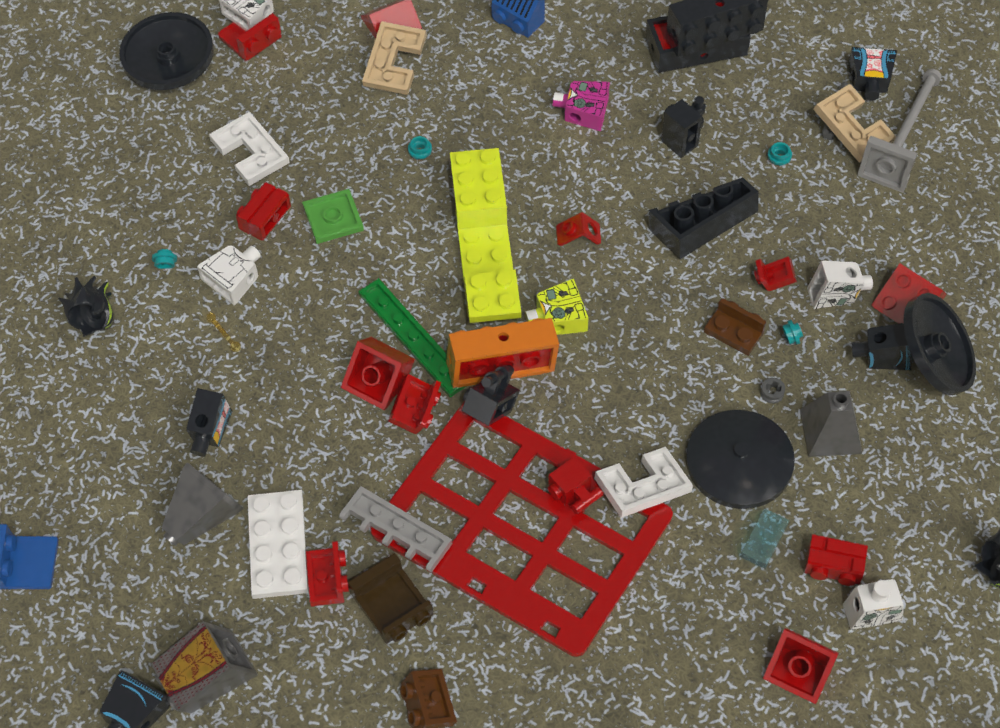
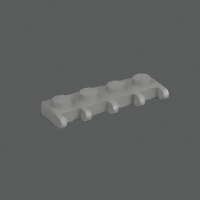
[339,486,452,572]

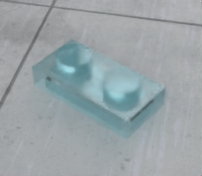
[740,508,790,569]

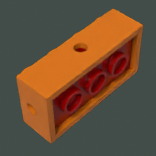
[446,318,559,388]

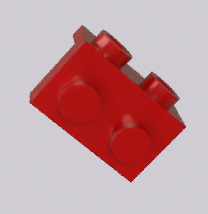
[388,374,441,434]
[306,541,349,607]

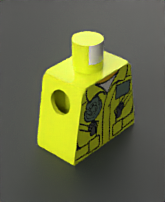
[525,279,589,335]

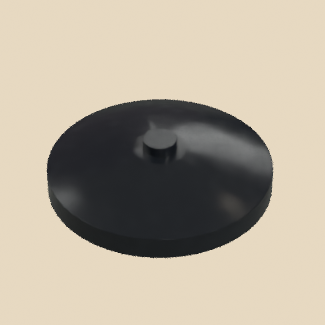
[119,12,214,90]
[903,293,976,396]
[686,410,795,509]

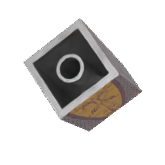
[151,621,258,714]

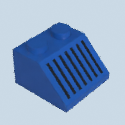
[491,0,545,38]

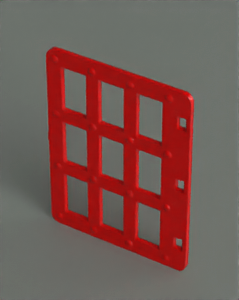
[371,401,673,657]

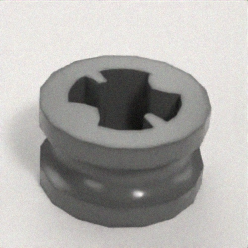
[760,378,785,404]

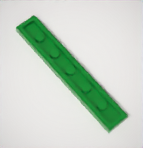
[358,278,467,398]

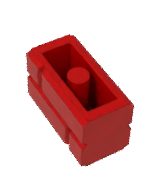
[236,182,291,241]
[804,534,868,586]

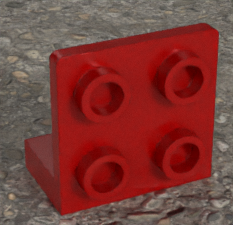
[872,264,947,324]

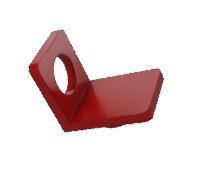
[556,212,601,246]

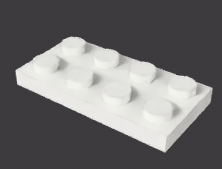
[248,490,309,599]

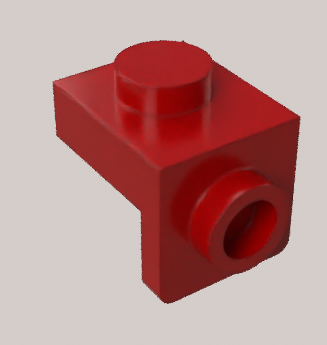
[754,256,797,291]

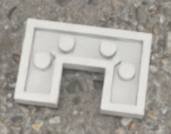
[209,112,290,186]
[594,447,693,518]

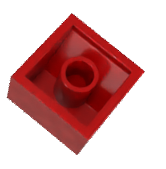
[340,337,415,410]

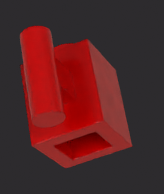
[548,457,603,514]

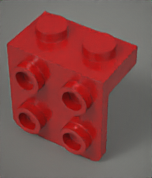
[218,13,282,62]

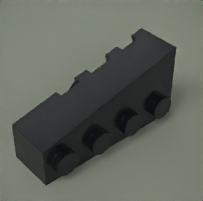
[649,177,759,259]

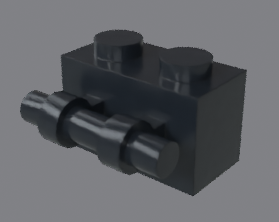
[661,96,706,158]
[462,365,520,426]

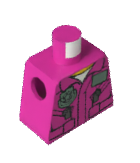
[553,81,610,131]

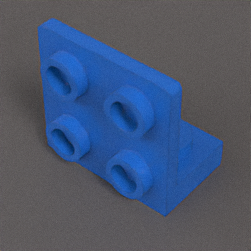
[0,524,59,589]

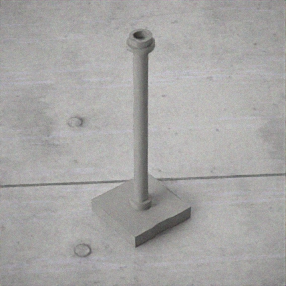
[857,69,941,193]

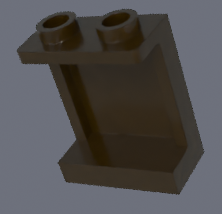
[348,553,434,644]

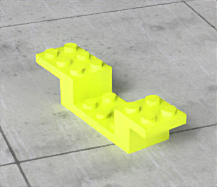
[450,148,521,323]

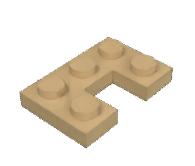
[362,21,427,95]
[813,84,896,163]

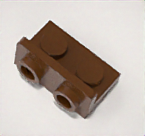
[704,298,766,356]
[400,669,457,728]

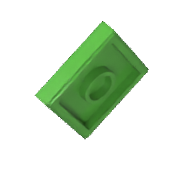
[302,189,364,244]

